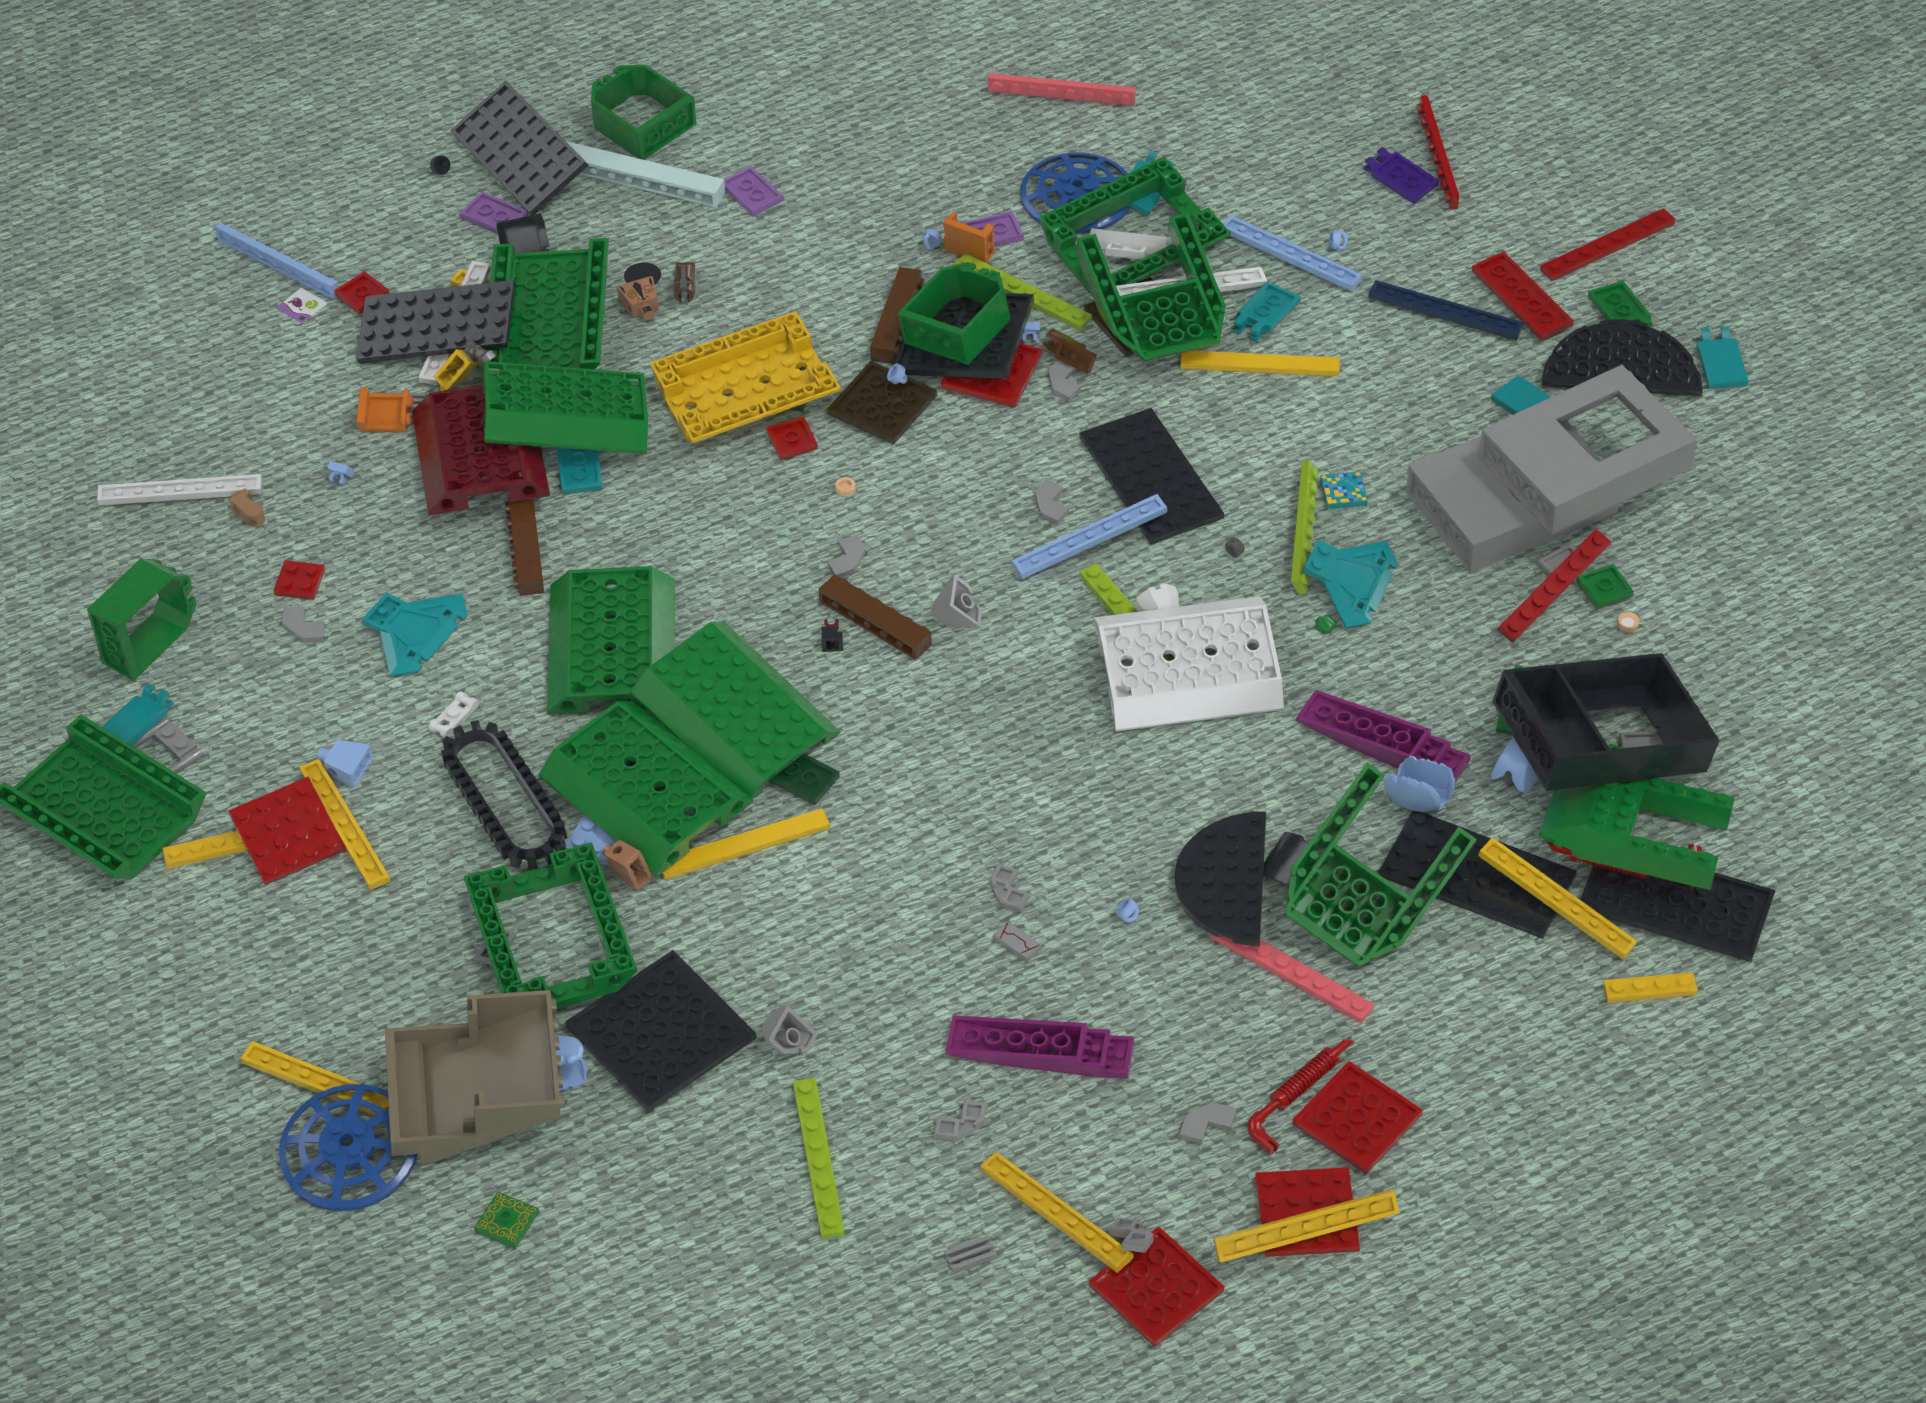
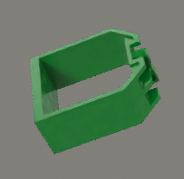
[591,65,697,160]
[897,262,1011,365]
[87,558,197,681]

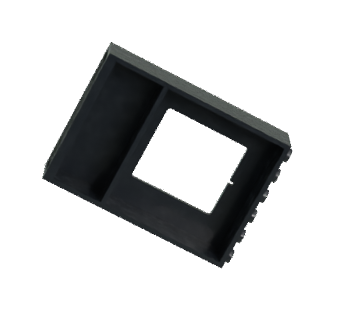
[1492,653,1720,791]

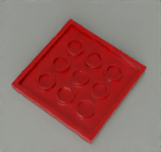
[941,343,1043,407]
[228,776,346,885]
[1292,1061,1423,1175]
[1255,1167,1360,1257]
[1089,1226,1225,1347]

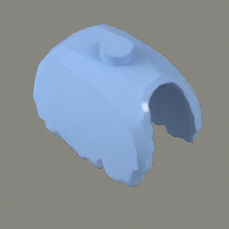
[1490,737,1539,794]
[1384,756,1455,812]
[554,1036,588,1091]

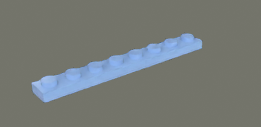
[1223,215,1362,292]
[215,223,338,299]
[1012,494,1167,579]

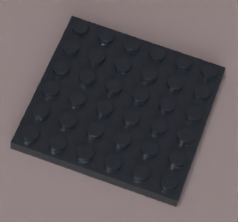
[894,293,1035,379]
[565,950,757,1112]

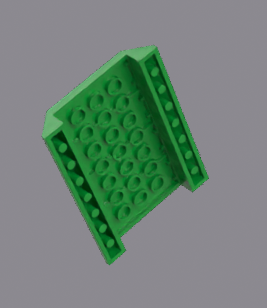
[486,238,609,369]
[630,622,841,799]
[0,714,206,879]

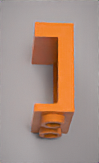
[943,212,995,263]
[356,387,413,432]

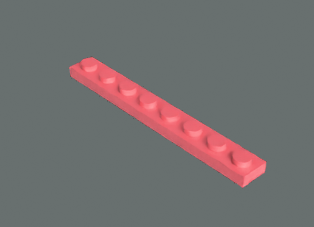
[988,73,1136,106]
[1211,934,1374,1023]

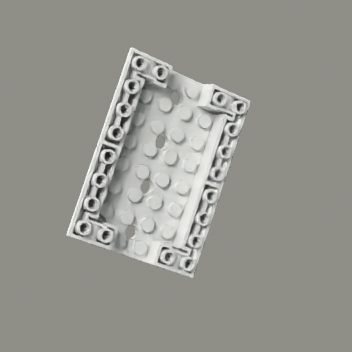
[1094,596,1284,732]

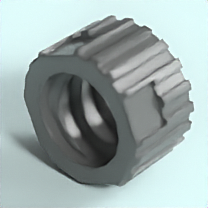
[1225,537,1245,558]

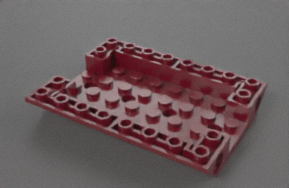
[412,385,550,516]

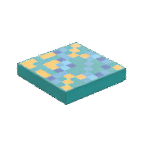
[1320,471,1368,509]

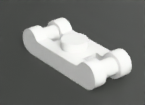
[429,691,479,738]

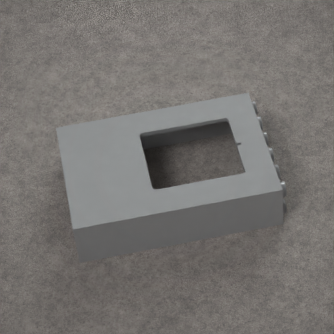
[1479,365,1697,535]
[1406,421,1619,573]

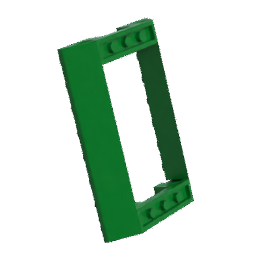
[1039,156,1231,297]
[464,842,637,1008]

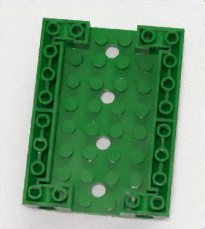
[482,361,648,454]
[547,566,675,714]
[539,701,753,877]

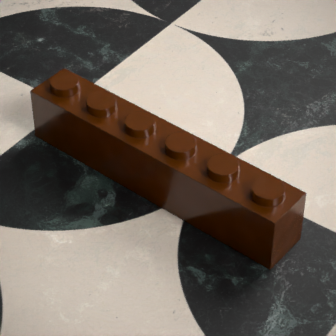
[870,267,925,364]
[505,496,544,596]
[819,574,932,660]

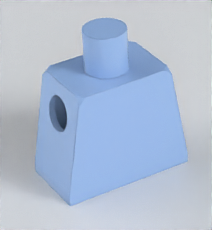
[317,740,373,788]

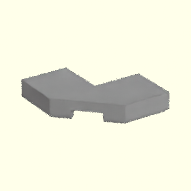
[1048,359,1081,402]
[1035,479,1069,525]
[828,534,866,578]
[282,606,325,643]
[989,863,1030,913]
[934,1100,987,1142]
[1179,1103,1237,1144]
[1109,1217,1153,1253]

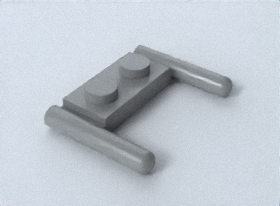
[133,718,204,773]

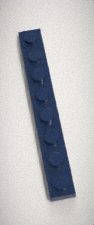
[1369,280,1524,340]

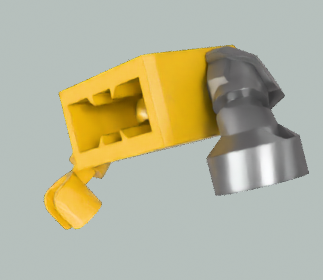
[433,345,498,391]

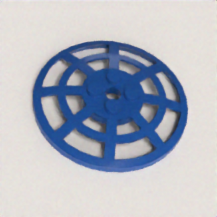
[1020,152,1130,233]
[279,1084,418,1211]

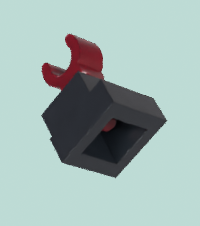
[821,618,843,652]

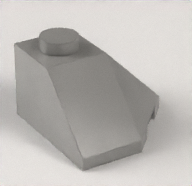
[933,574,982,628]
[761,1005,818,1055]

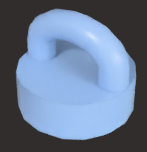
[923,229,942,251]
[1329,230,1348,250]
[887,363,907,384]
[1115,898,1139,923]

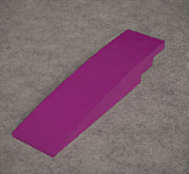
[1296,690,1471,783]
[945,1015,1135,1079]

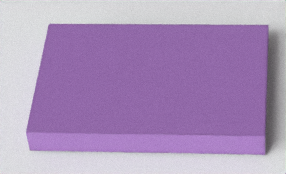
[724,166,784,217]
[459,191,528,234]
[962,211,1024,247]

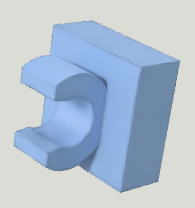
[1022,322,1040,342]
[328,461,355,485]

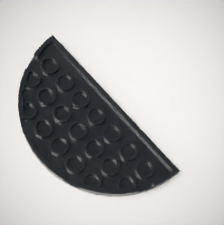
[1541,319,1703,396]
[1175,811,1266,947]

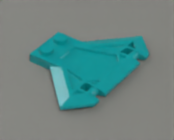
[1302,539,1398,629]
[362,592,468,677]

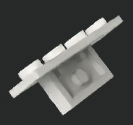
[1090,228,1167,261]

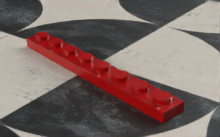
[1417,95,1459,210]
[1540,208,1676,281]
[1497,528,1612,643]

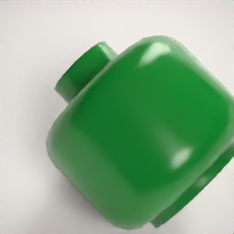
[1314,614,1337,634]

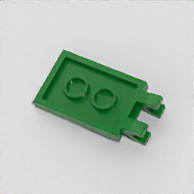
[1588,281,1652,327]

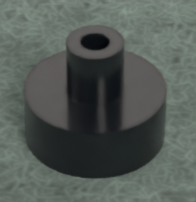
[430,155,450,175]

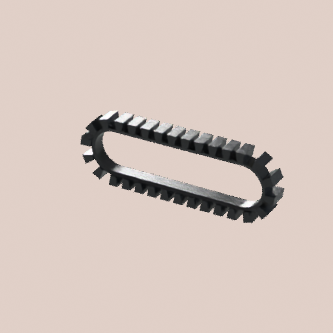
[441,720,568,870]

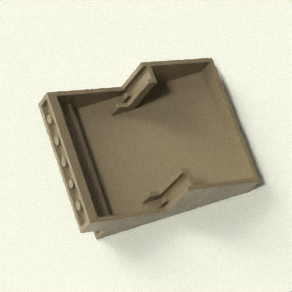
[385,990,565,1166]

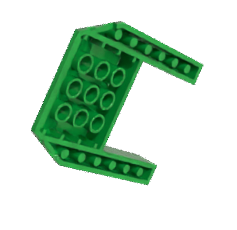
[1076,213,1226,361]
[1285,762,1477,967]
[1539,778,1735,890]

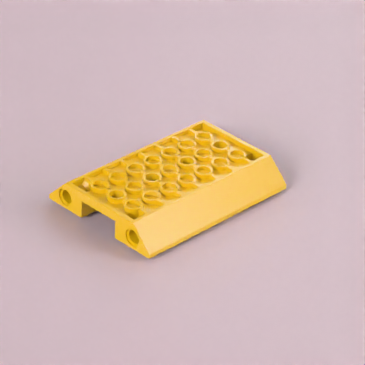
[650,311,841,444]

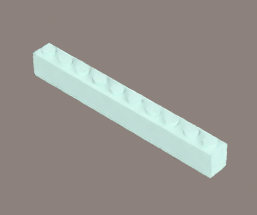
[566,141,725,207]

